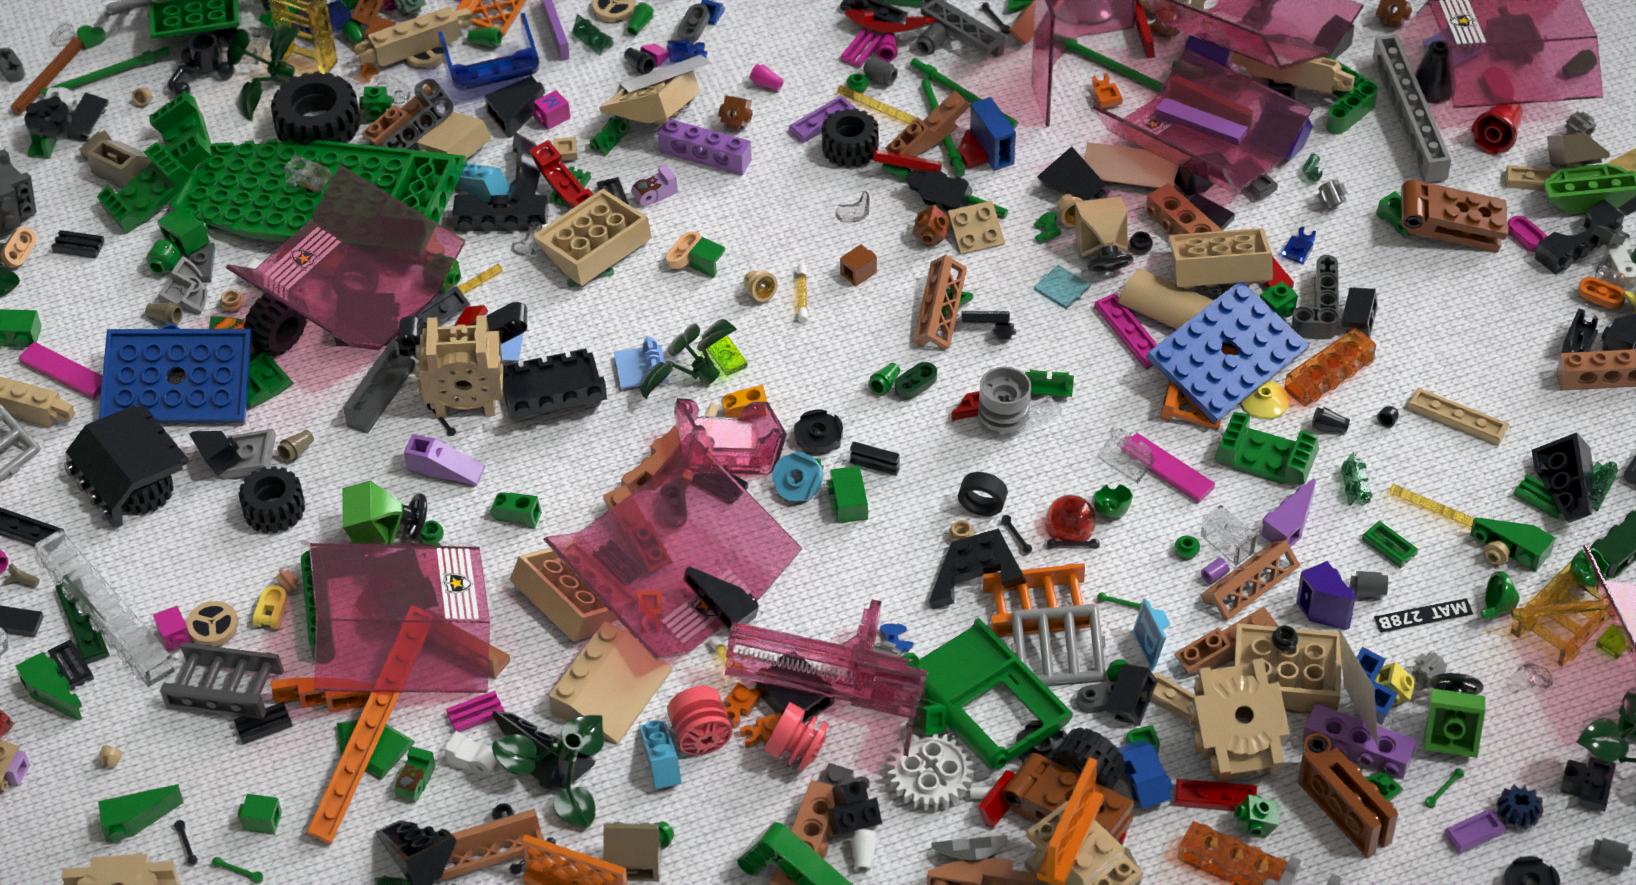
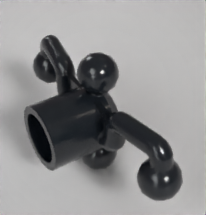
[167,27,238,97]

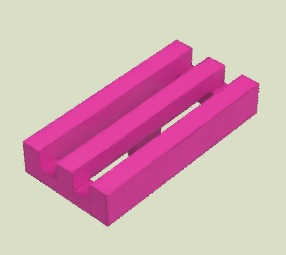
[841,28,882,68]
[446,691,504,732]

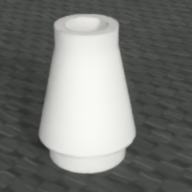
[850,829,877,872]

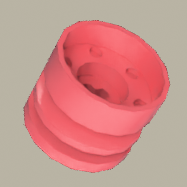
[667,686,732,756]
[763,702,829,773]

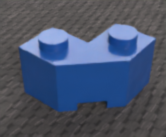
[1356,647,1398,725]
[1117,740,1173,809]

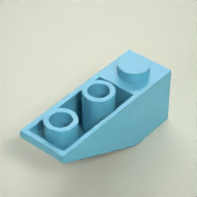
[457,163,510,202]
[639,720,682,789]

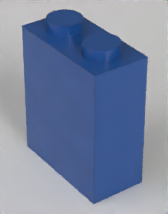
[970,97,1016,171]

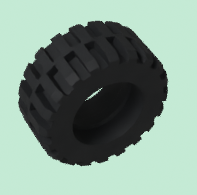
[271,71,361,146]

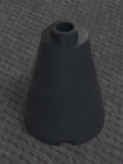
[1414,41,1456,104]

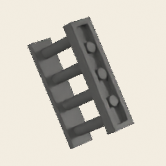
[160,642,284,720]

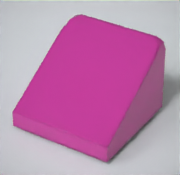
[640,43,672,67]

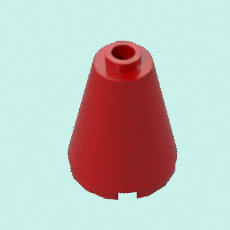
[1471,100,1523,154]

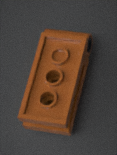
[1401,180,1508,252]
[1298,733,1398,858]
[1001,753,1134,841]

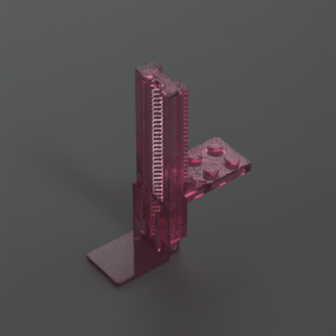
[724,599,928,757]

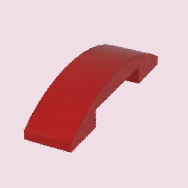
[845,9,935,33]
[529,140,594,209]

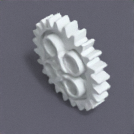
[888,733,974,811]

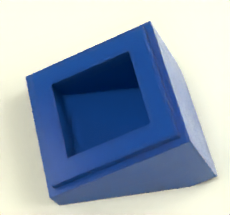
[698,0,725,25]

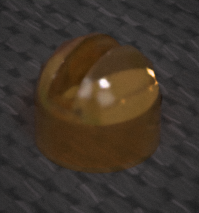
[359,63,379,82]

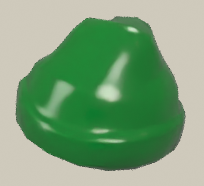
[1480,571,1520,619]

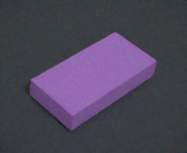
[1444,808,1506,854]

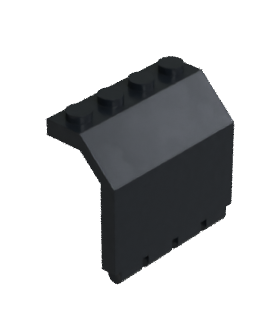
[503,348,607,419]
[64,405,189,528]

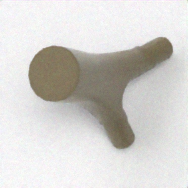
[3,563,40,588]

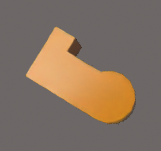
[721,385,770,422]

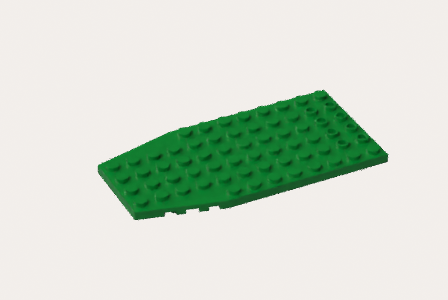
[170,139,467,258]

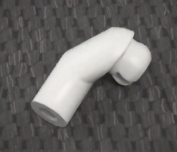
[970,774,1002,800]

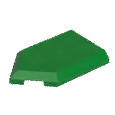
[337,719,415,780]

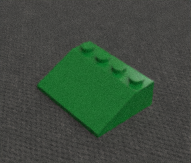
[149,0,242,39]

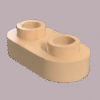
[0,227,36,268]
[666,231,701,269]

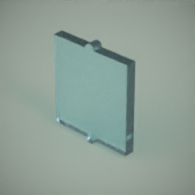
[1034,265,1090,309]

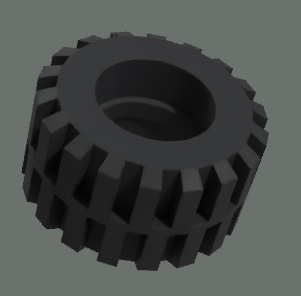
[822,108,879,168]
[243,290,308,356]
[238,466,305,534]
[121,475,174,514]
[1052,727,1126,790]

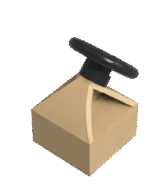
[1075,196,1134,272]

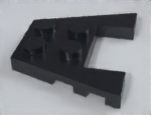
[929,528,1026,609]

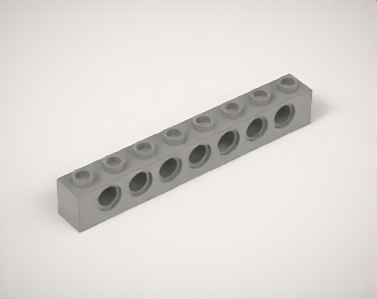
[1373,34,1451,182]

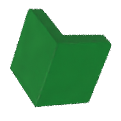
[27,132,57,159]
[690,237,725,277]
[906,699,947,735]

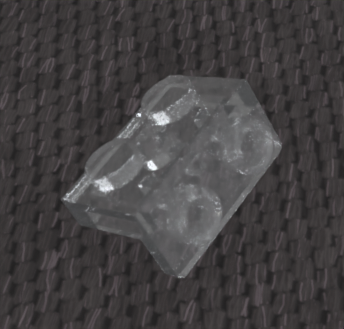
[1097,427,1155,484]

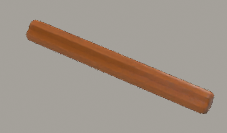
[11,38,83,115]

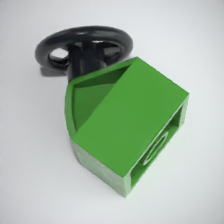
[342,480,427,553]
[1424,673,1486,758]

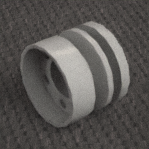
[978,367,1031,432]

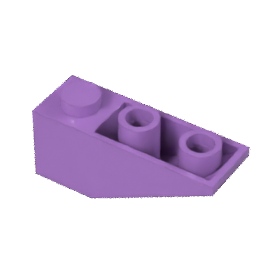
[404,434,485,486]
[1262,478,1316,547]

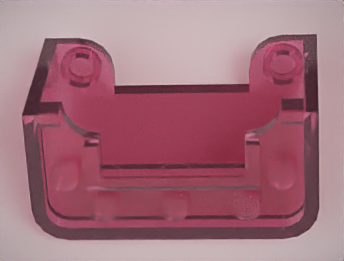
[674,398,787,475]

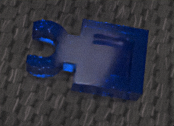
[666,40,708,62]
[1282,226,1316,265]

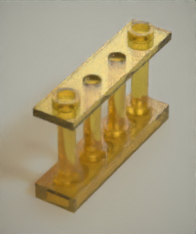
[268,0,338,74]
[1510,560,1626,667]

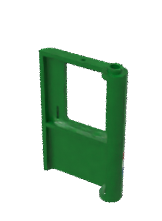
[895,618,1073,771]

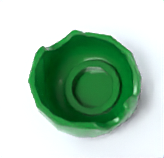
[1092,484,1133,518]
[1570,548,1609,588]

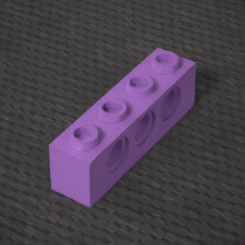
[658,119,752,175]
[1302,703,1417,779]

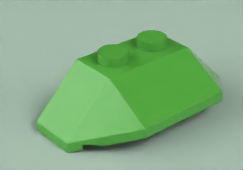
[1544,164,1636,214]

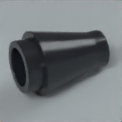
[624,47,655,74]
[1312,406,1350,433]

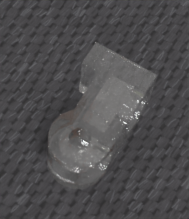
[284,155,332,193]

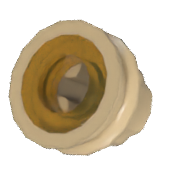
[1057,194,1083,228]
[743,270,778,302]

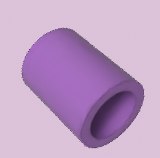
[1201,557,1230,584]

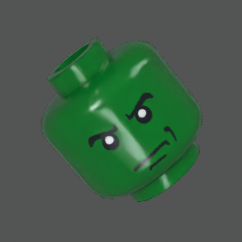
[146,240,181,275]

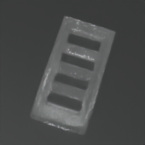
[239,27,271,65]

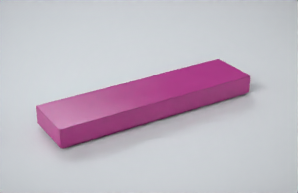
[1094,293,1158,370]
[19,342,102,400]
[1121,433,1215,503]

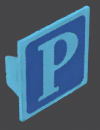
[1133,598,1170,671]

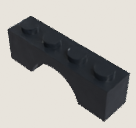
[452,195,549,231]
[1535,199,1624,274]

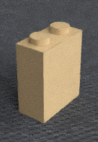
[416,112,491,159]

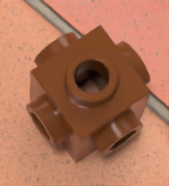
[1376,0,1412,27]
[719,95,753,130]
[912,205,950,247]

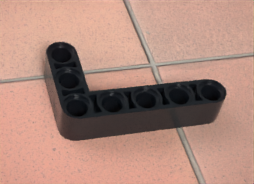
[399,302,528,360]

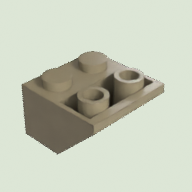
[1547,133,1610,167]
[86,139,151,187]
[603,822,662,882]

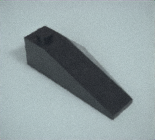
[1531,432,1593,523]
[492,711,596,790]
[375,820,457,885]

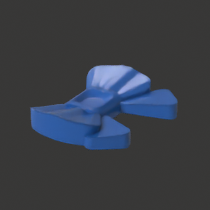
[879,623,914,654]

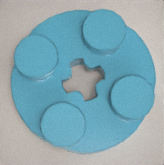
[772,452,823,502]

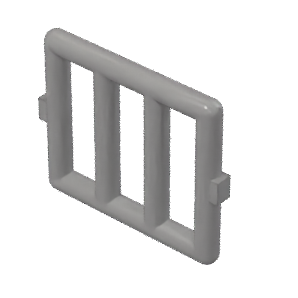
[0,404,41,482]
[1011,604,1106,685]

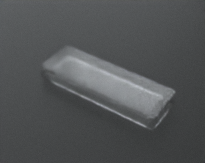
[986,395,1062,444]

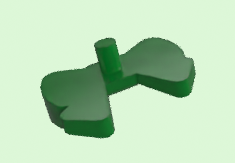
[1034,212,1062,243]

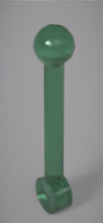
[567,267,614,287]

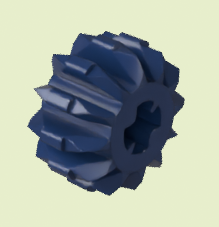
[1496,784,1544,831]

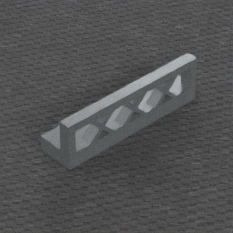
[920,0,1005,58]
[343,340,415,433]

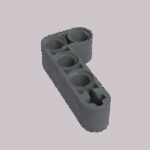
[378,79,454,149]
[1291,255,1339,340]

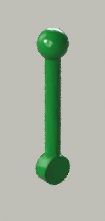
[1097,592,1142,610]
[1425,768,1464,808]
[212,857,264,883]

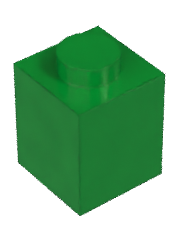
[238,794,282,835]

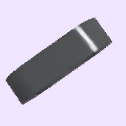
[0,48,25,82]

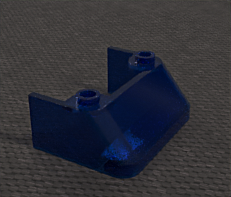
[438,13,540,90]

